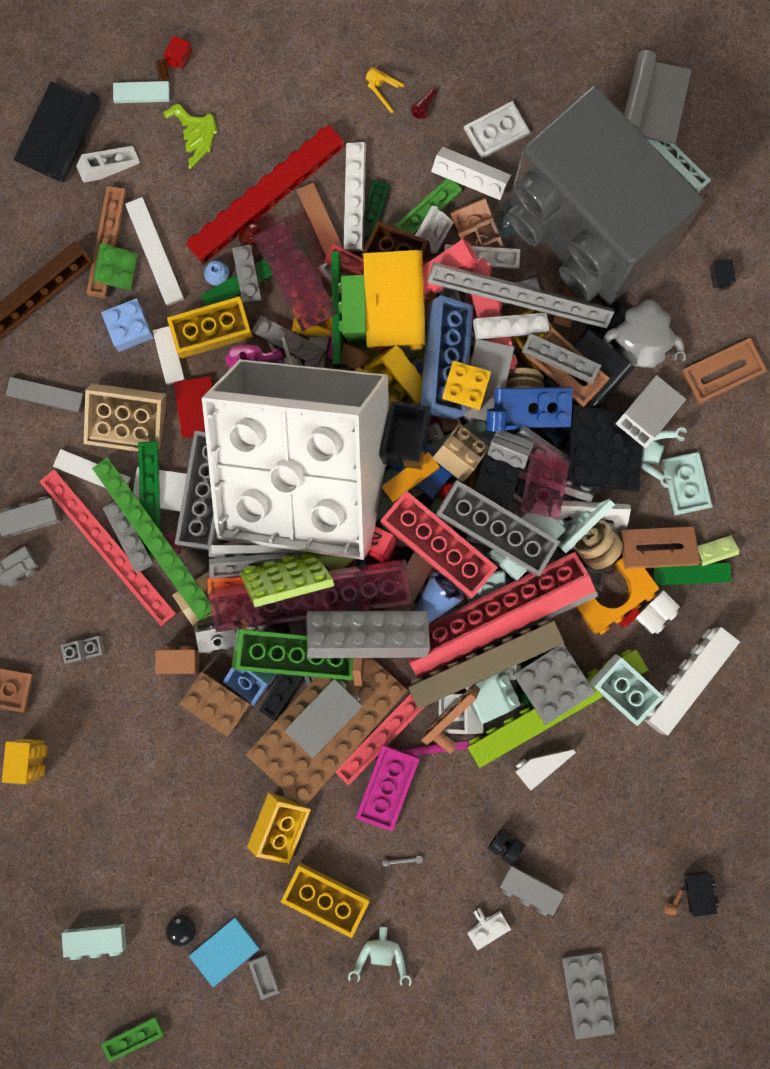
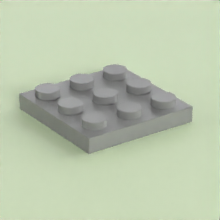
[513,644,595,725]

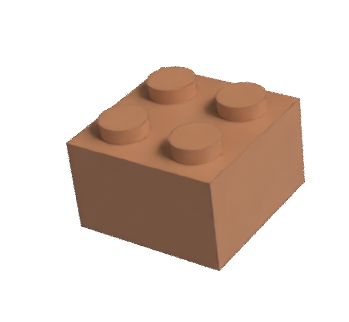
[155,646,200,674]

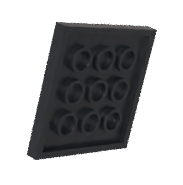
[565,405,642,492]

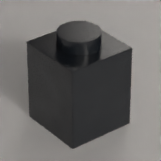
[709,259,736,290]

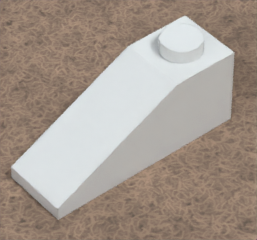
[76,146,140,183]
[515,749,576,790]

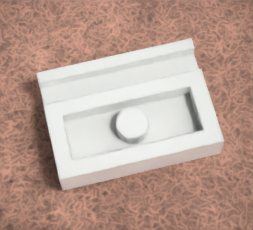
[415,206,454,254]

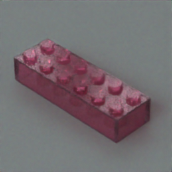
[253,220,337,332]

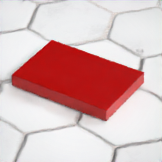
[173,376,213,439]

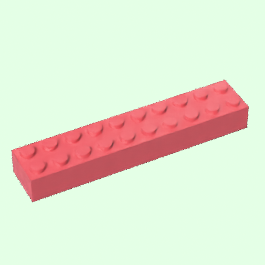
[407,552,595,678]

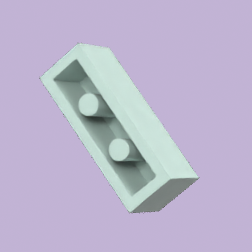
[62,924,126,960]

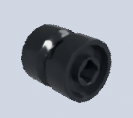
[488,828,525,865]

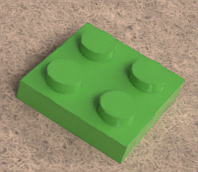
[93,243,138,291]

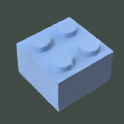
[101,298,154,352]

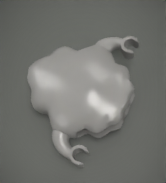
[603,298,686,368]

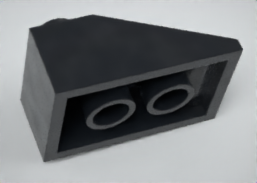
[472,456,521,510]

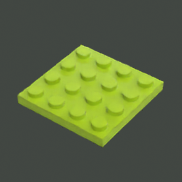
[239,552,334,607]

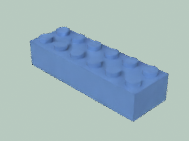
[420,295,473,420]

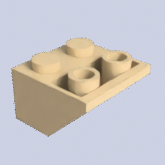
[432,424,490,482]

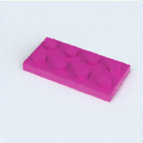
[356,744,420,831]

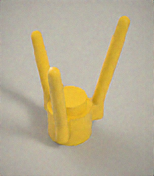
[366,67,404,113]

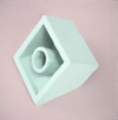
[466,670,521,724]

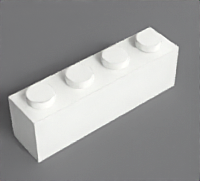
[431,147,511,200]

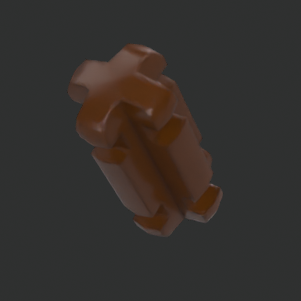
[155,59,170,81]

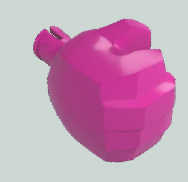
[226,345,283,369]

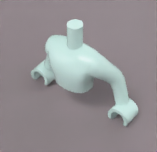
[641,427,687,488]
[348,927,412,986]

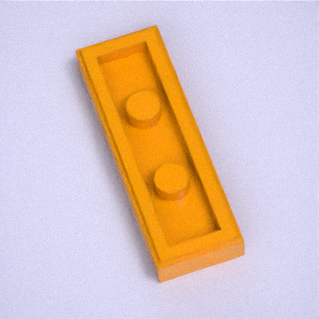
[381,452,440,503]

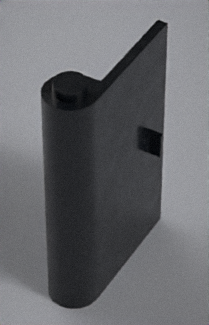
[13,81,101,183]
[543,330,634,433]

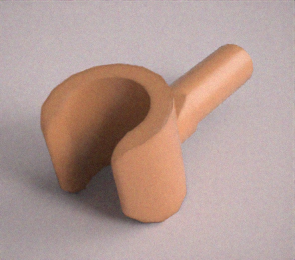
[663,890,684,915]

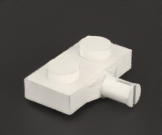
[467,908,511,950]

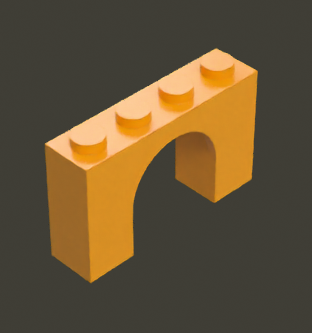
[575,558,659,635]

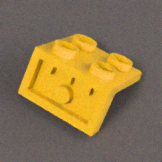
[442,361,491,411]

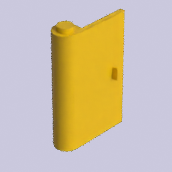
[363,250,426,350]

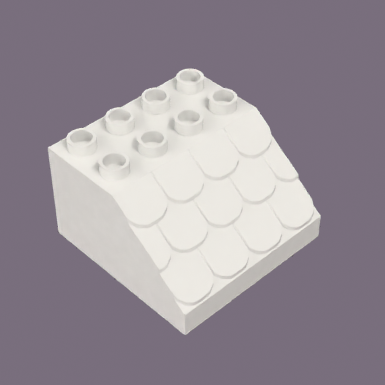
[202,359,389,560]

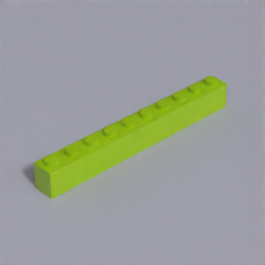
[467,648,648,768]

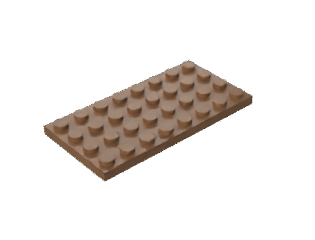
[246,658,408,807]

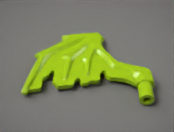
[163,104,217,169]

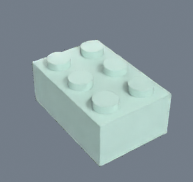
[589,654,664,726]

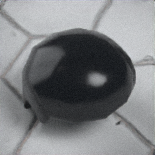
[165,915,196,947]

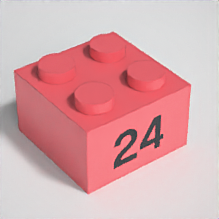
[368,527,398,563]

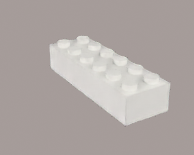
[644,627,740,735]

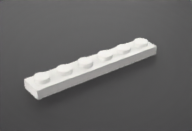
[344,142,366,252]
[209,545,305,558]

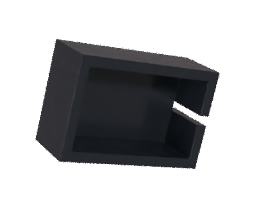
[380,401,432,470]

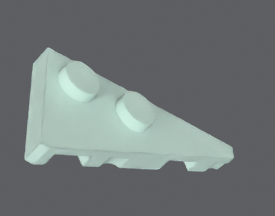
[556,499,615,553]

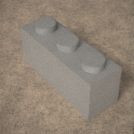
[0,496,61,538]
[499,865,564,916]

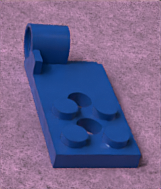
[486,387,573,432]

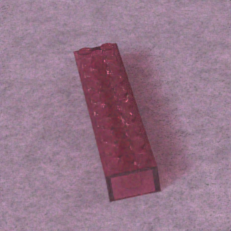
[208,559,412,632]

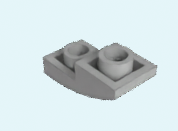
[60,636,105,664]

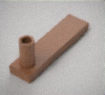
[422,684,480,754]

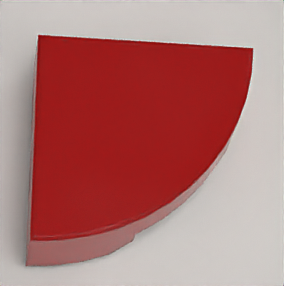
[618,608,640,628]

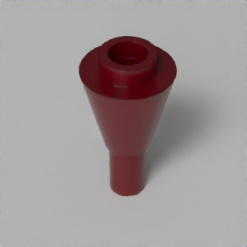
[410,88,437,119]

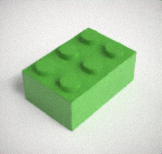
[338,275,367,342]

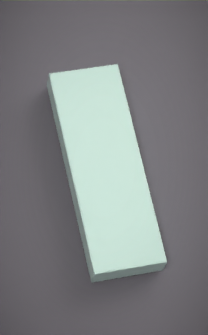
[113,81,170,103]

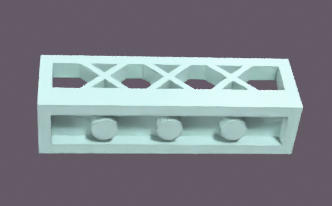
[647,139,711,193]

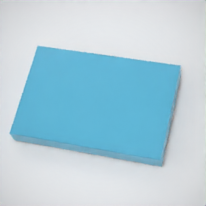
[189,917,260,987]

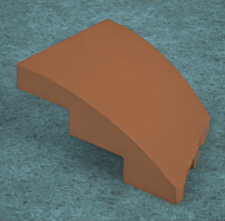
[450,197,504,248]

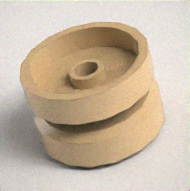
[573,519,623,570]

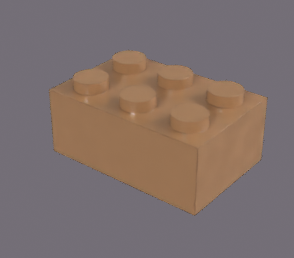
[179,672,251,737]

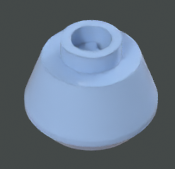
[204,260,230,286]

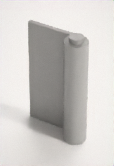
[624,50,692,145]

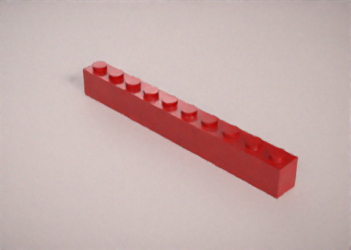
[186,125,344,265]

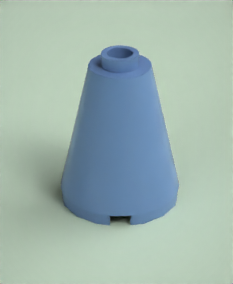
[414,571,464,624]

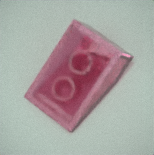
[520,453,570,519]

